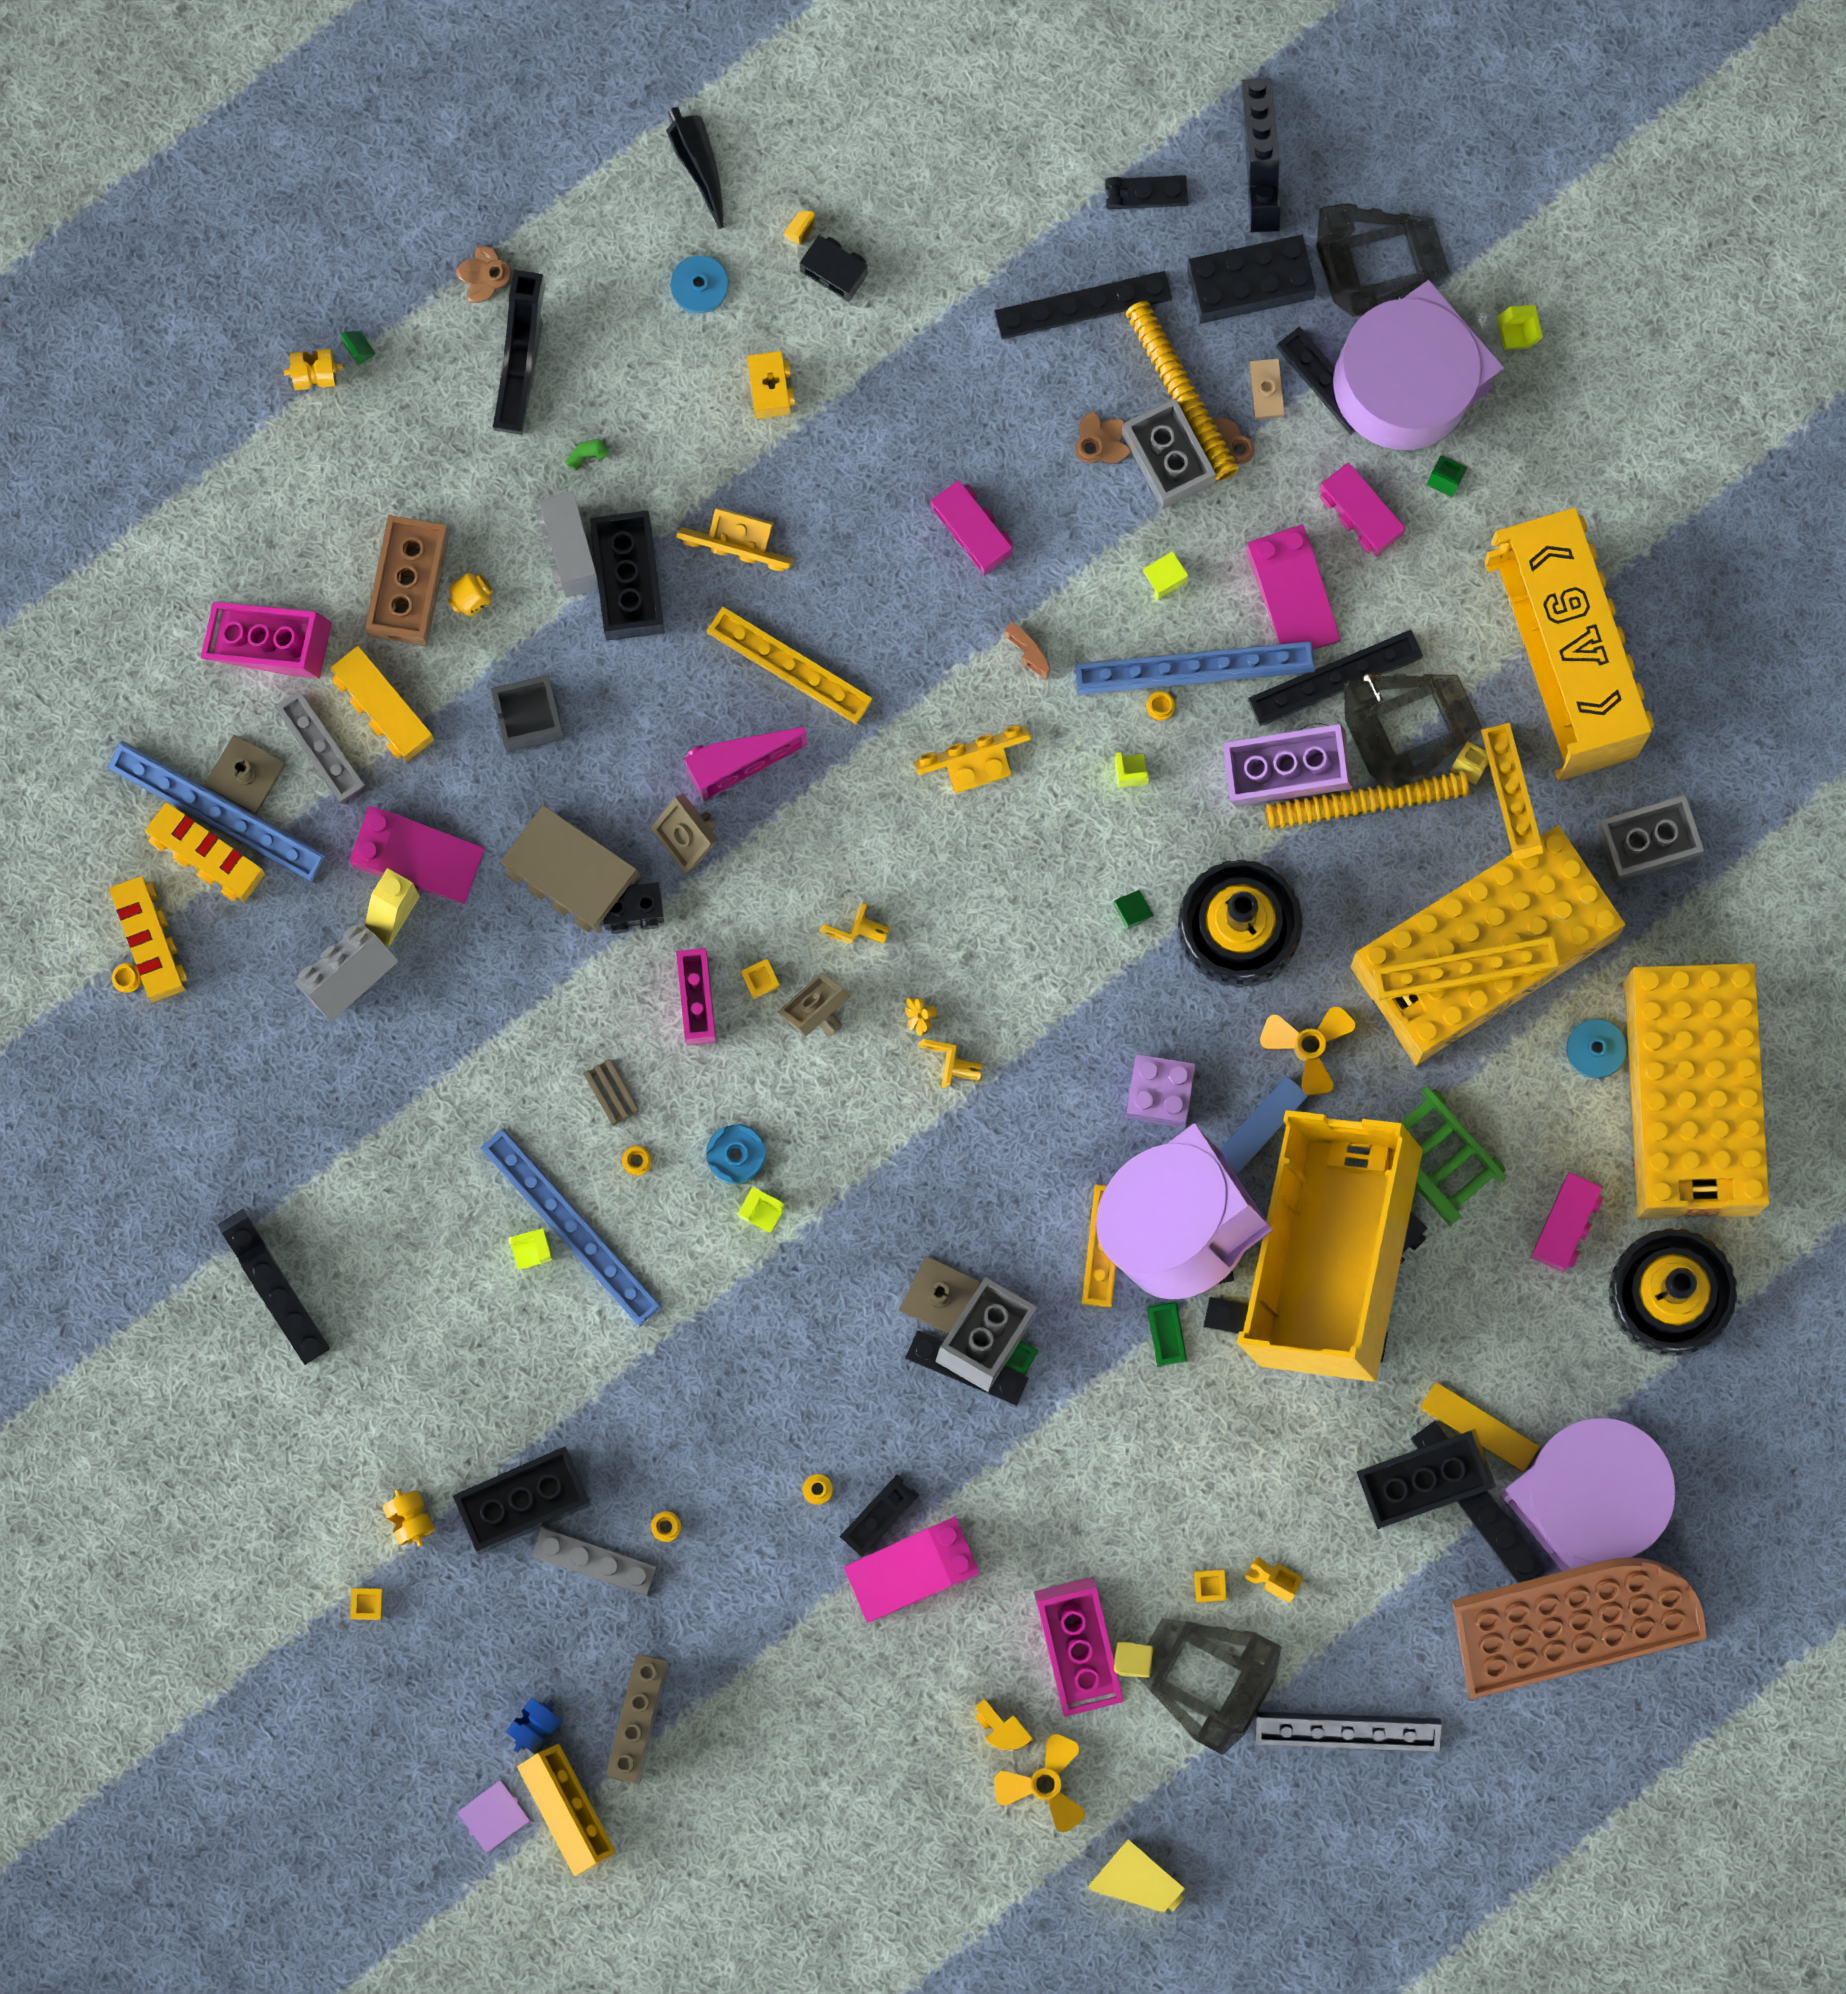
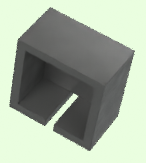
[491,675,565,753]

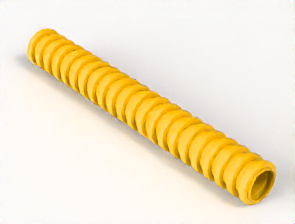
[1126,301,1239,481]
[1265,771,1469,830]

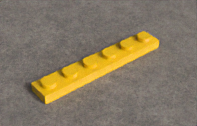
[707,606,873,725]
[1481,723,1544,860]
[1373,936,1559,1001]

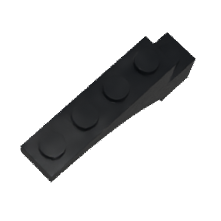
[1242,78,1281,233]
[493,270,546,435]
[218,1208,330,1365]

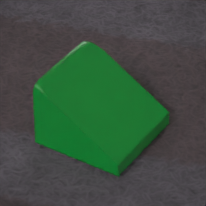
[340,331,376,365]
[1426,455,1468,498]
[1113,890,1154,930]

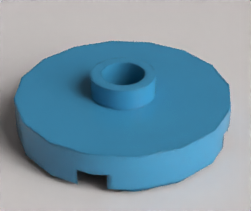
[670,255,729,313]
[1566,1018,1627,1079]
[706,1124,766,1185]

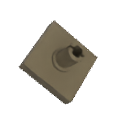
[204,735,286,815]
[650,793,719,875]
[778,972,850,1037]
[899,1256,980,1334]

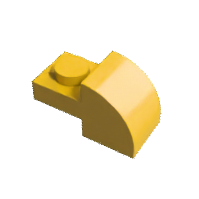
[974,1699,1033,1751]

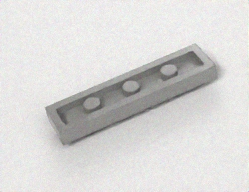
[275,690,366,804]
[532,1528,657,1596]

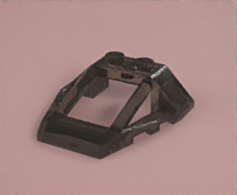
[1317,203,1449,317]
[1344,673,1482,790]
[1138,1618,1282,1755]

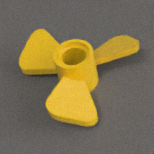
[1260,1006,1355,1095]
[994,1734,1085,1833]

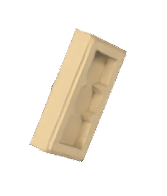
[1249,359,1284,420]

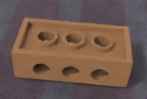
[365,515,450,647]

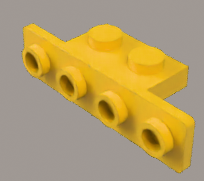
[676,507,794,571]
[913,725,1031,794]

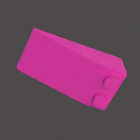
[1246,524,1341,650]
[200,602,332,679]
[684,727,808,801]
[349,806,485,904]
[844,1516,980,1623]
[1033,1577,1124,1717]

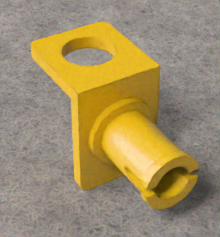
[818,902,890,944]
[918,1039,982,1088]

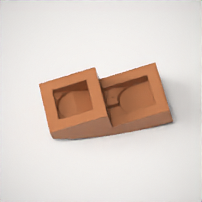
[1005,621,1050,679]

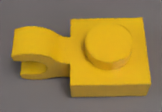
[1245,1557,1304,1603]

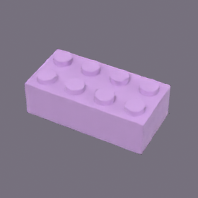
[1223,724,1353,807]

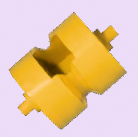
[284,348,343,391]
[382,1489,436,1547]

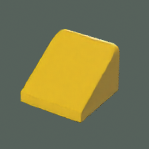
[783,211,816,245]

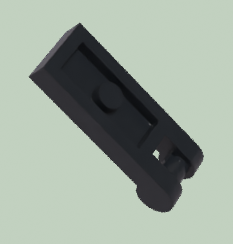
[1105,175,1188,210]
[840,1474,920,1558]

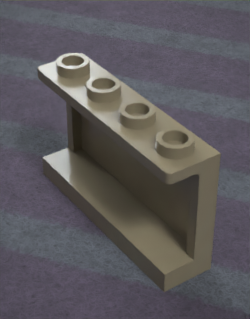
[500,805,642,934]
[606,1654,670,1785]

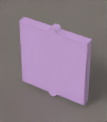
[457,1780,530,1854]

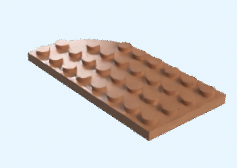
[1452,1558,1707,1700]

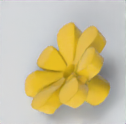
[905,998,937,1036]

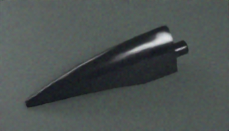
[666,107,724,229]

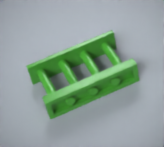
[1399,1086,1507,1227]

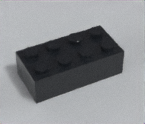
[1187,234,1316,324]
[590,510,665,641]
[1356,1429,1496,1530]
[452,1446,591,1555]

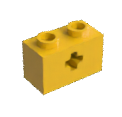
[747,351,795,419]

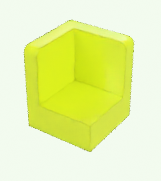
[1496,305,1543,350]
[1143,551,1188,600]
[1114,752,1149,788]
[738,1186,785,1233]
[508,1228,553,1270]

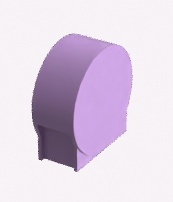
[1333,280,1504,450]
[1096,1123,1273,1299]
[1500,1418,1675,1572]

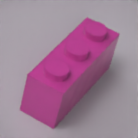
[1319,462,1405,557]
[931,480,1013,575]
[676,948,716,1046]
[1530,1172,1604,1272]

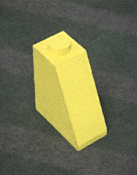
[365,868,420,947]
[1088,1839,1185,1913]

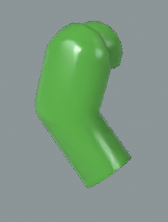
[565,439,609,471]

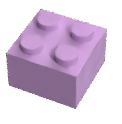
[1126,1054,1195,1128]

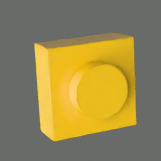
[740,959,780,1000]
[1193,1570,1227,1603]
[350,1588,383,1620]

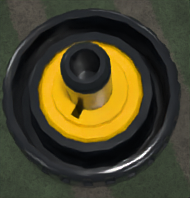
[1178,860,1303,988]
[1608,1228,1737,1357]

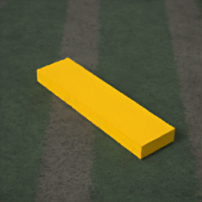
[1081,1184,1116,1308]
[1420,1382,1540,1473]

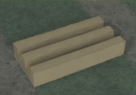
[583,1059,639,1126]

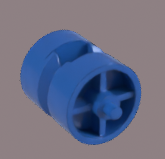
[505,1697,563,1755]

